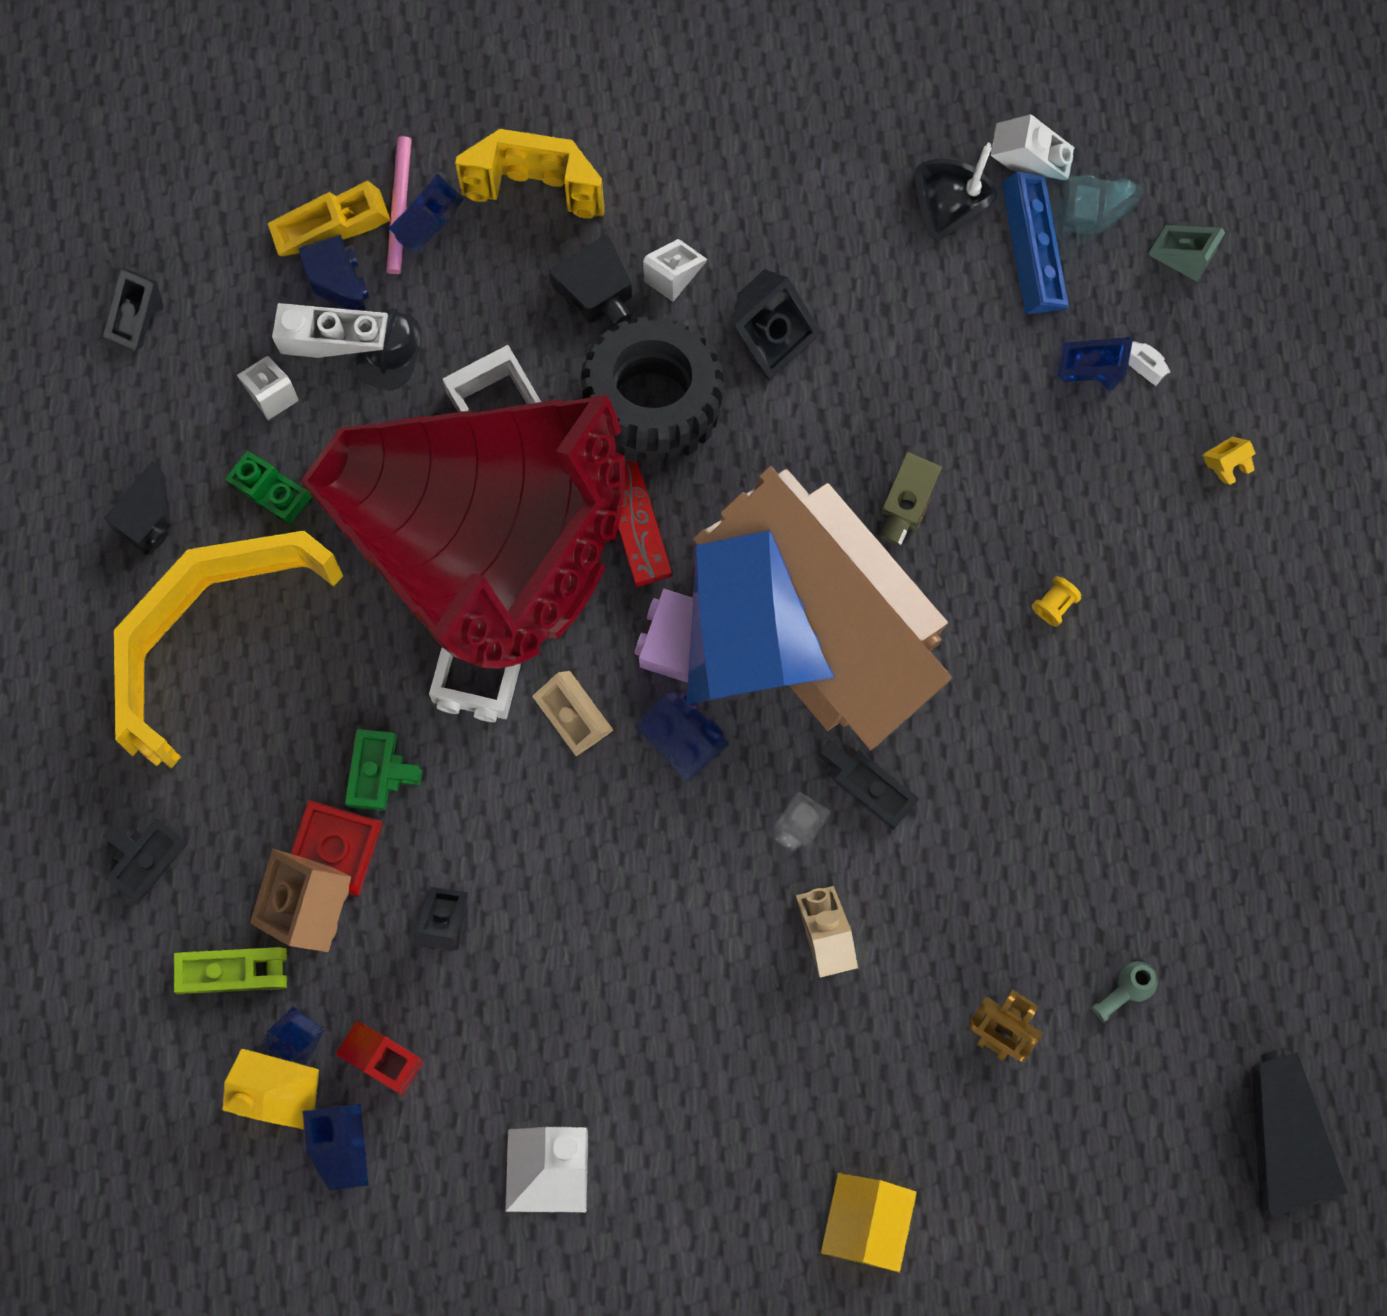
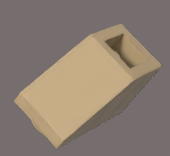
[796,886,858,978]

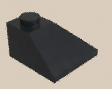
[731,269,822,380]

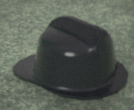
[356,308,422,391]

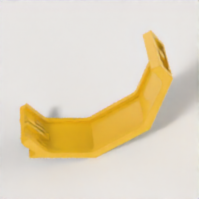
[114,531,343,768]

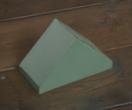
[1149,225,1225,282]

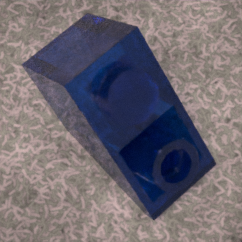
[299,235,370,311]
[258,1007,325,1065]
[303,1104,369,1190]

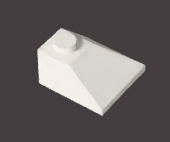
[506,1127,588,1212]

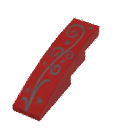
[618,452,673,587]

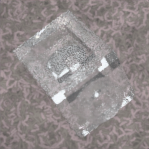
[773,791,831,852]

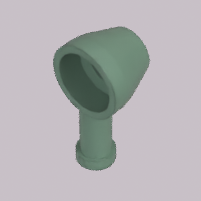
[1091,962,1158,1023]

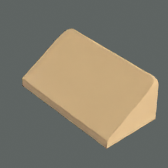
[532,671,613,756]

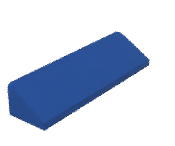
[1002,171,1069,314]

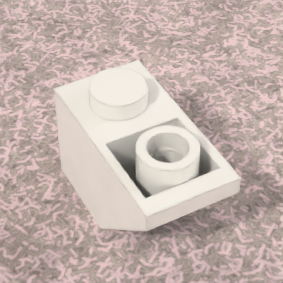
[991,114,1074,180]

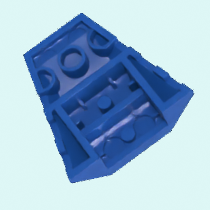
[687,531,835,704]

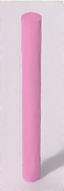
[386,136,411,274]

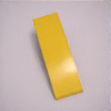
[268,180,391,257]

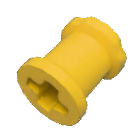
[1032,576,1081,627]

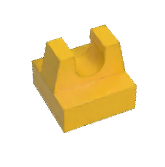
[1202,437,1256,485]

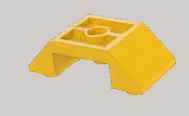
[455,129,604,219]

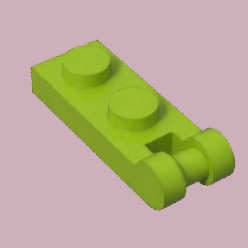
[174,947,287,994]

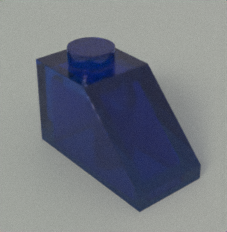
[388,174,464,254]

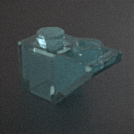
[1062,175,1144,235]

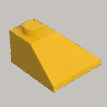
[223,1049,319,1131]

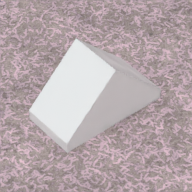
[643,239,707,302]
[237,356,299,420]

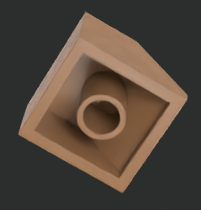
[250,849,351,952]

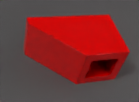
[335,1020,424,1096]

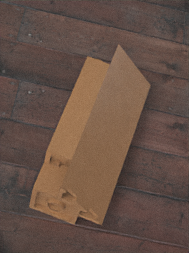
[693,466,952,750]

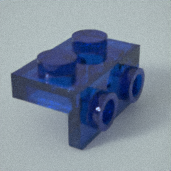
[636,690,729,782]

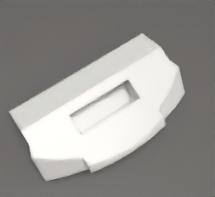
[1118,341,1170,386]

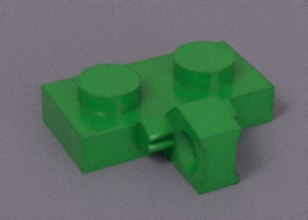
[345,729,422,811]

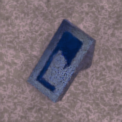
[1058,337,1133,391]

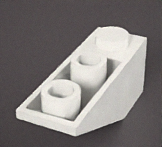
[272,303,388,358]

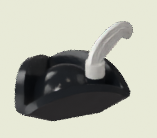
[915,143,998,241]

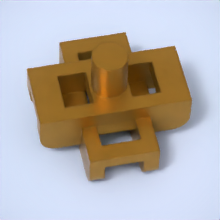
[968,990,1043,1062]

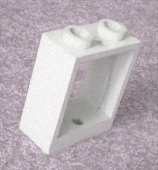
[442,345,541,412]
[429,648,521,722]

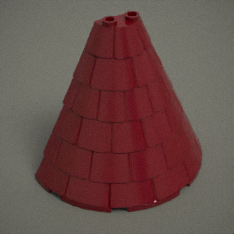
[301,394,625,669]

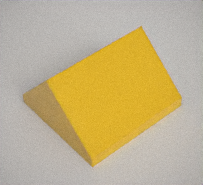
[821,1173,916,1272]

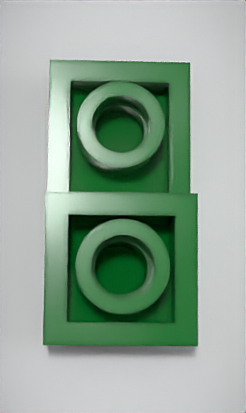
[225,451,312,526]

